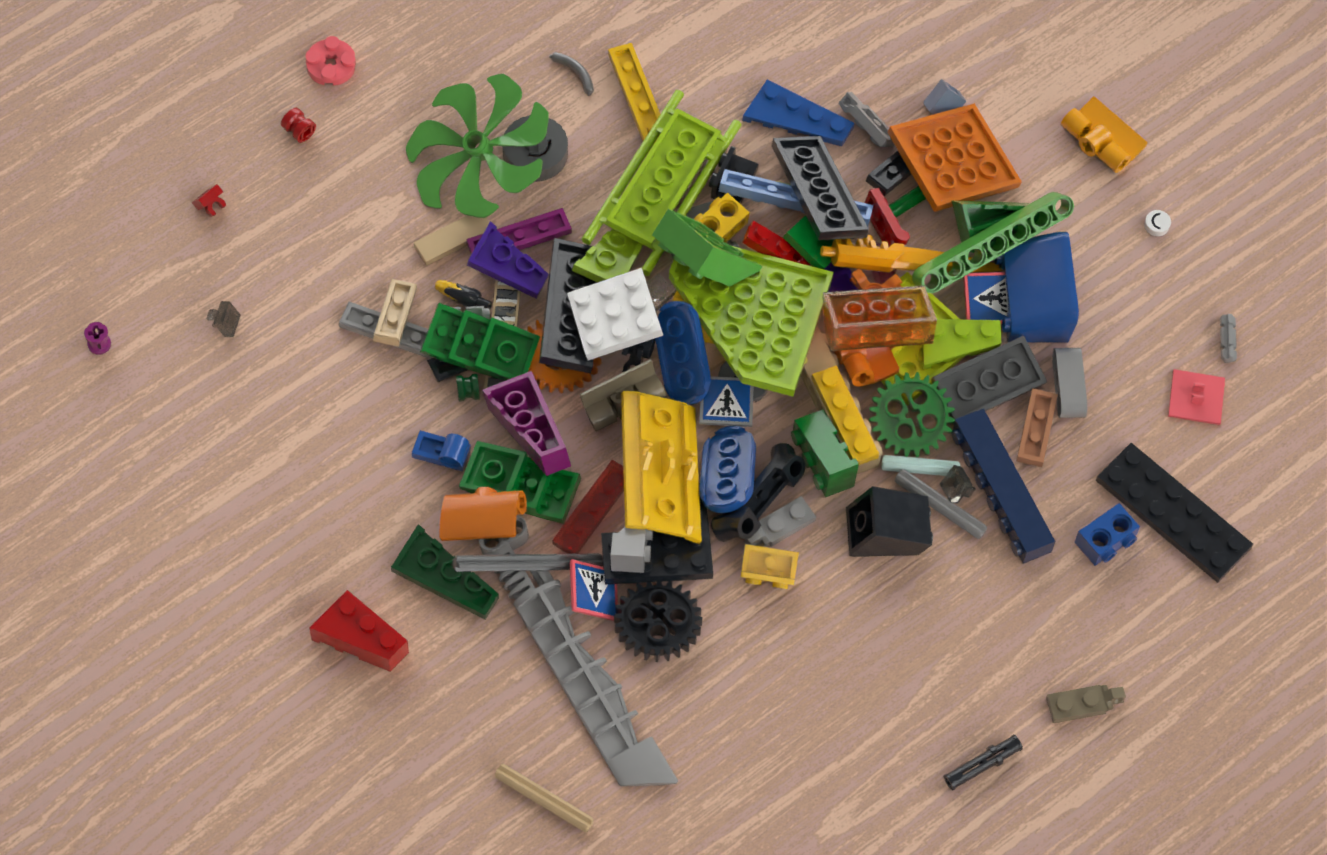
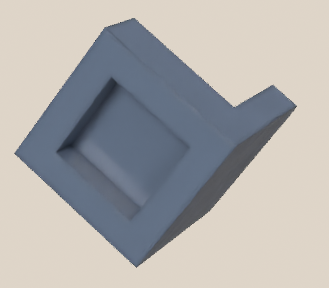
[923,79,966,114]

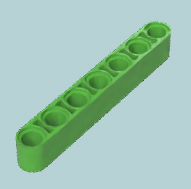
[912,192,1074,293]

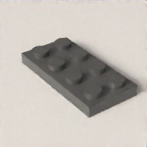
[931,336,1047,425]

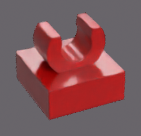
[192,184,226,217]

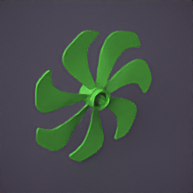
[406,74,549,218]

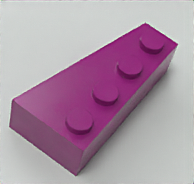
[482,371,571,476]

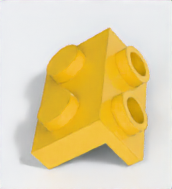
[740,544,799,589]

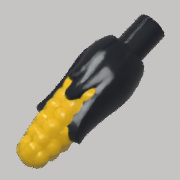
[435,280,492,309]

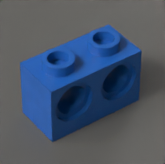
[1075,503,1140,566]

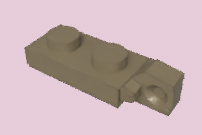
[1046,685,1126,723]

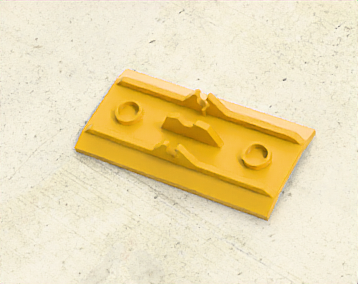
[621,391,702,544]

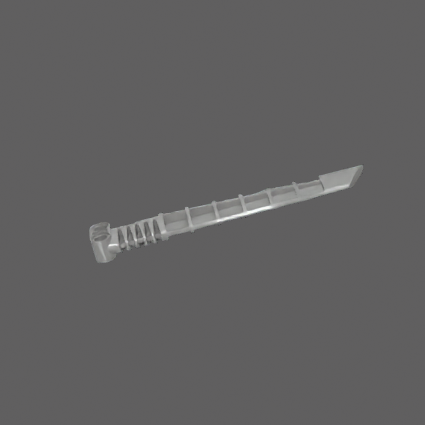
[479,515,678,786]

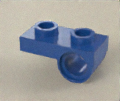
[412,430,471,472]

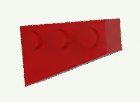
[309,590,409,672]

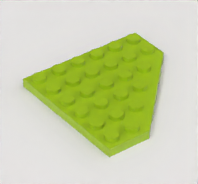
[669,246,833,397]

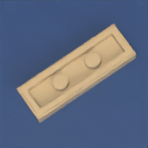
[414,215,489,266]
[373,279,417,347]

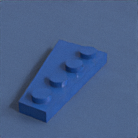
[742,79,855,147]

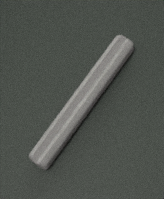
[895,469,987,539]

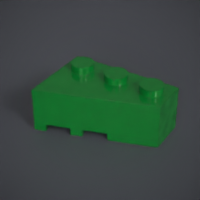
[951,200,1039,253]
[791,409,859,498]

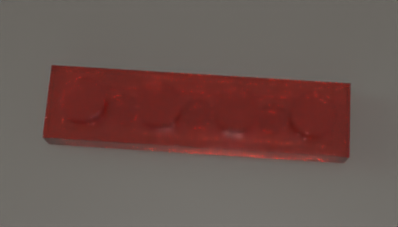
[552,460,624,554]

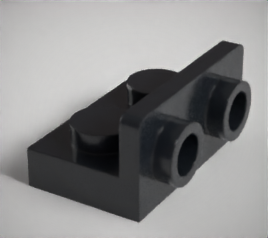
[709,146,759,204]

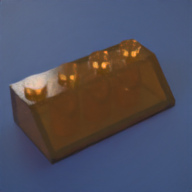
[822,285,937,351]

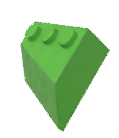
[652,209,762,286]

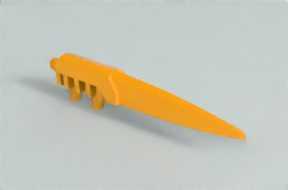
[820,235,1003,273]

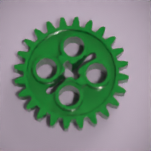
[869,372,955,458]

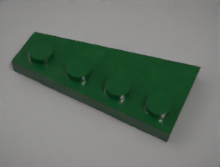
[391,524,499,620]

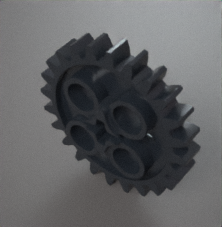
[614,581,703,662]

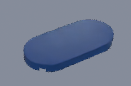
[656,301,711,405]
[699,426,756,513]

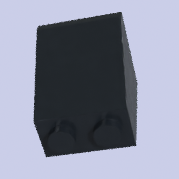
[846,486,933,557]

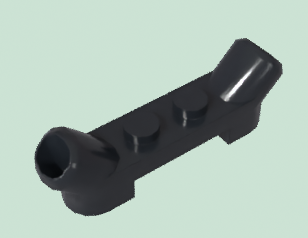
[711,443,805,542]

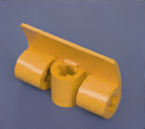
[1060,96,1148,173]

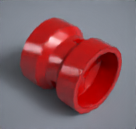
[281,107,316,143]

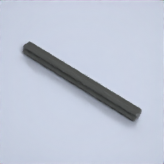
[452,553,603,572]

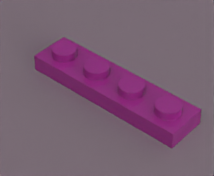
[466,208,572,254]

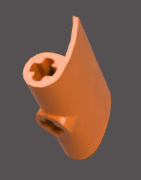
[826,315,899,387]
[439,487,527,541]

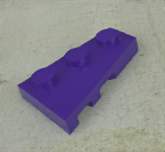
[467,221,549,299]

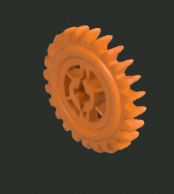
[527,320,602,393]

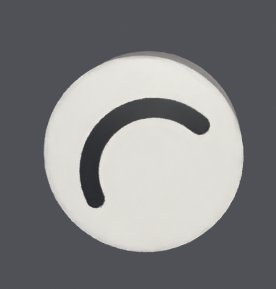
[1144,210,1171,236]

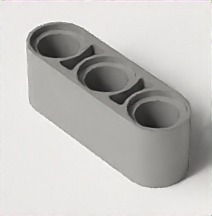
[1052,348,1087,418]

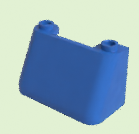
[994,232,1079,343]

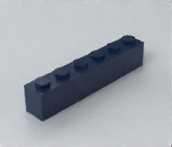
[951,408,1056,564]

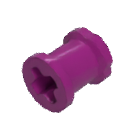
[84,322,111,355]

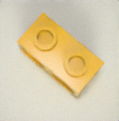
[694,193,750,243]

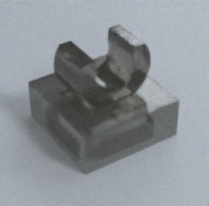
[206,301,241,337]
[940,465,976,504]

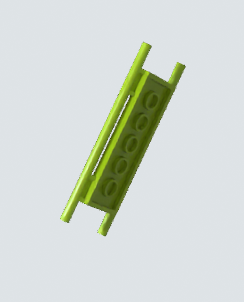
[581,90,742,276]

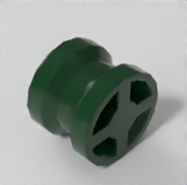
[456,374,480,402]

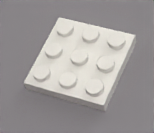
[567,268,663,360]

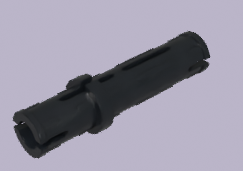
[943,734,1023,791]

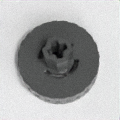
[502,115,568,182]

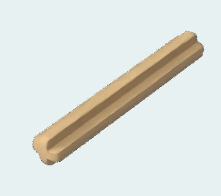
[495,764,594,832]

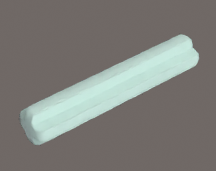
[881,455,960,477]

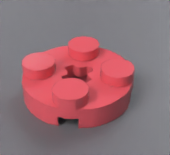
[305,36,356,86]

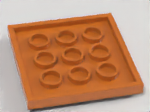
[887,103,1022,212]

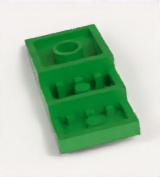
[420,303,540,381]
[459,441,581,524]

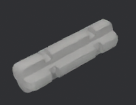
[1220,314,1237,363]

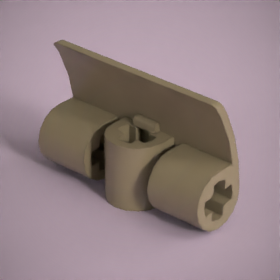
[580,359,667,432]

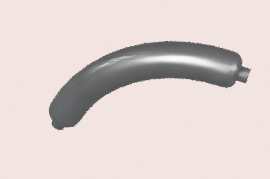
[549,52,594,96]

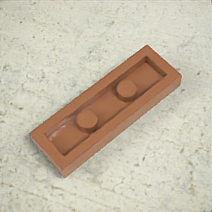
[1016,388,1058,467]

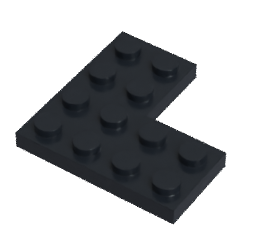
[601,483,713,585]

